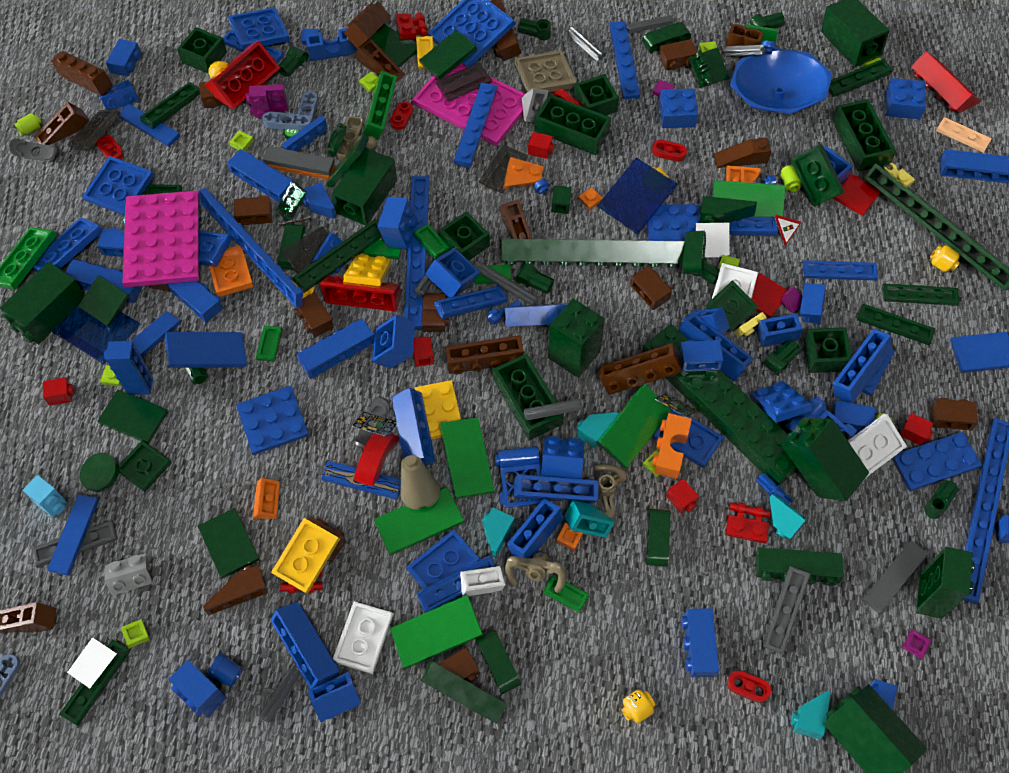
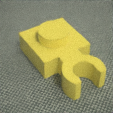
[884,162,915,186]
[733,312,767,338]

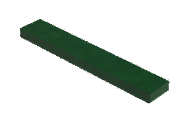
[292,219,382,293]

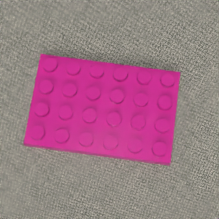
[412,63,525,146]
[122,190,199,288]

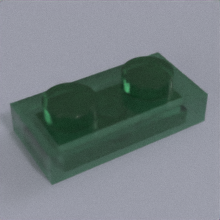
[276,181,307,221]

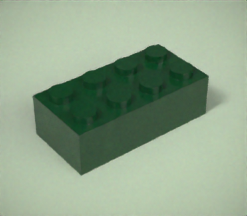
[534,94,611,155]
[832,99,896,171]
[493,353,564,441]
[916,546,975,619]

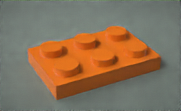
[209,246,254,297]

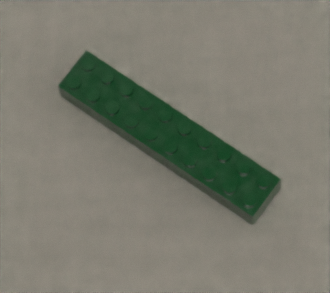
[642,324,798,485]

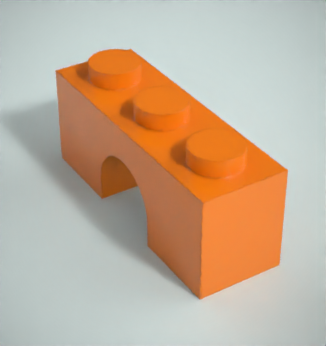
[652,413,692,479]

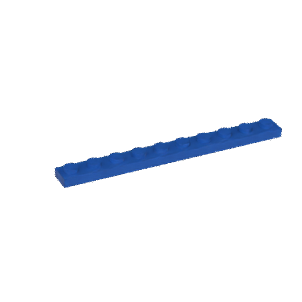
[404,176,430,330]
[199,188,303,308]
[964,418,1009,604]

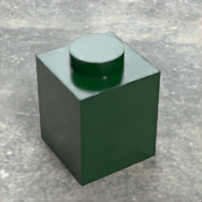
[551,186,572,214]

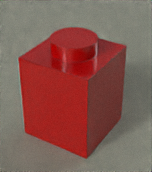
[528,132,555,159]
[413,336,434,367]
[43,377,75,406]
[900,413,934,446]
[666,479,699,514]

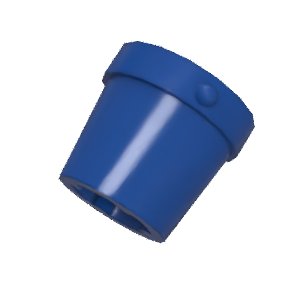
[207,652,243,687]

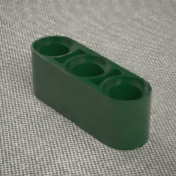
[642,22,691,54]
[278,224,306,271]
[683,230,706,274]
[646,509,671,567]
[475,630,521,695]

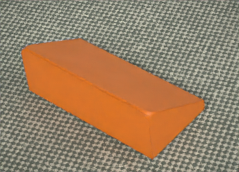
[253,477,280,519]

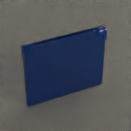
[597,157,678,235]
[52,305,141,365]

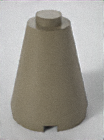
[400,455,440,510]

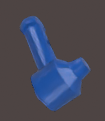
[487,300,522,324]

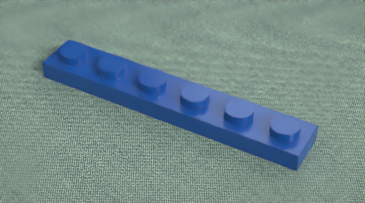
[609,21,640,100]
[454,83,497,168]

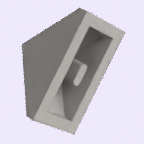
[522,89,549,123]

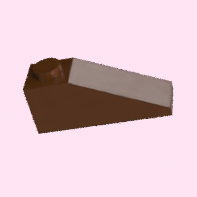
[354,38,405,82]
[35,102,89,145]
[714,138,771,168]
[499,199,532,239]
[203,565,268,616]
[0,602,57,633]

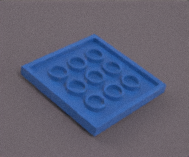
[427,0,516,69]

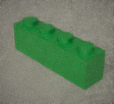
[362,71,397,140]

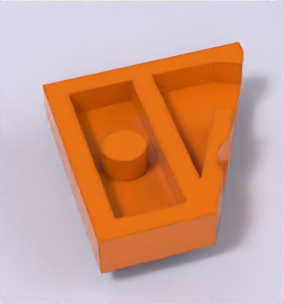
[503,157,544,189]
[726,166,761,183]

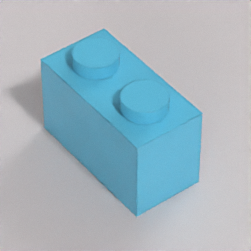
[23,475,67,518]

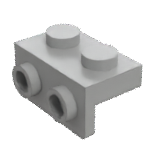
[105,553,152,595]

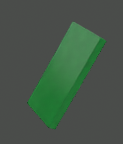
[712,180,786,217]
[0,227,57,290]
[598,384,671,468]
[439,417,495,499]
[374,487,464,556]
[390,595,484,669]

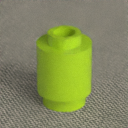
[14,113,42,136]
[781,165,803,192]

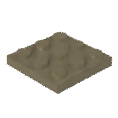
[515,50,577,93]

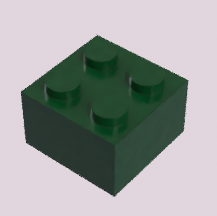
[177,27,227,74]
[574,74,619,115]
[439,211,490,261]
[803,327,852,373]

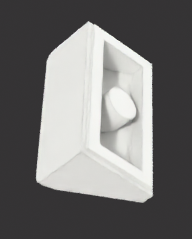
[460,566,505,597]

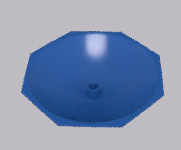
[730,48,833,115]

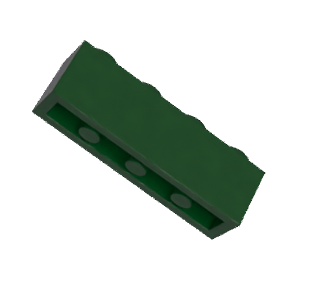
[755,547,844,586]

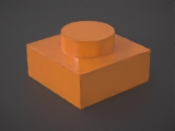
[578,187,603,210]
[556,522,584,551]

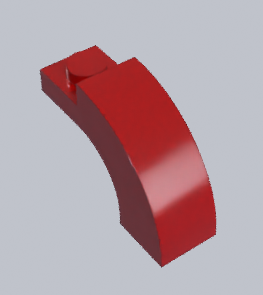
[354,432,399,487]

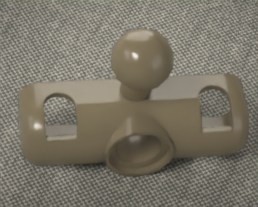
[337,116,377,161]

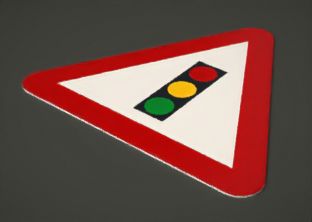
[774,214,801,246]

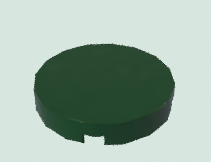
[326,123,347,157]
[80,453,119,492]

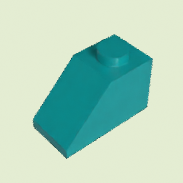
[576,412,619,449]
[770,494,808,539]
[564,500,615,538]
[482,508,515,558]
[791,691,831,739]

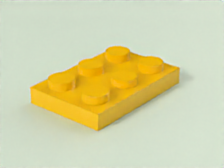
[344,254,392,286]
[414,380,461,439]
[271,518,340,594]

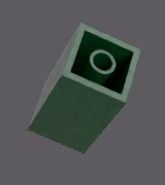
[821,0,890,67]
[332,148,397,226]
[0,262,85,345]
[548,298,605,378]
[781,418,869,501]
[823,684,927,773]

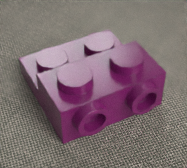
[246,84,289,119]

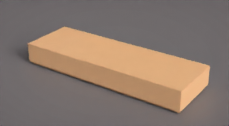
[936,117,992,153]

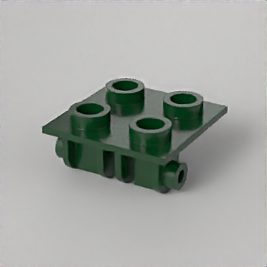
[688,48,729,88]

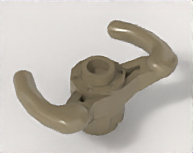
[594,464,627,518]
[505,552,566,593]

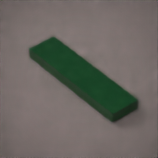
[828,59,893,97]
[140,82,200,129]
[882,283,959,306]
[857,304,936,346]
[59,639,131,726]
[421,661,507,724]

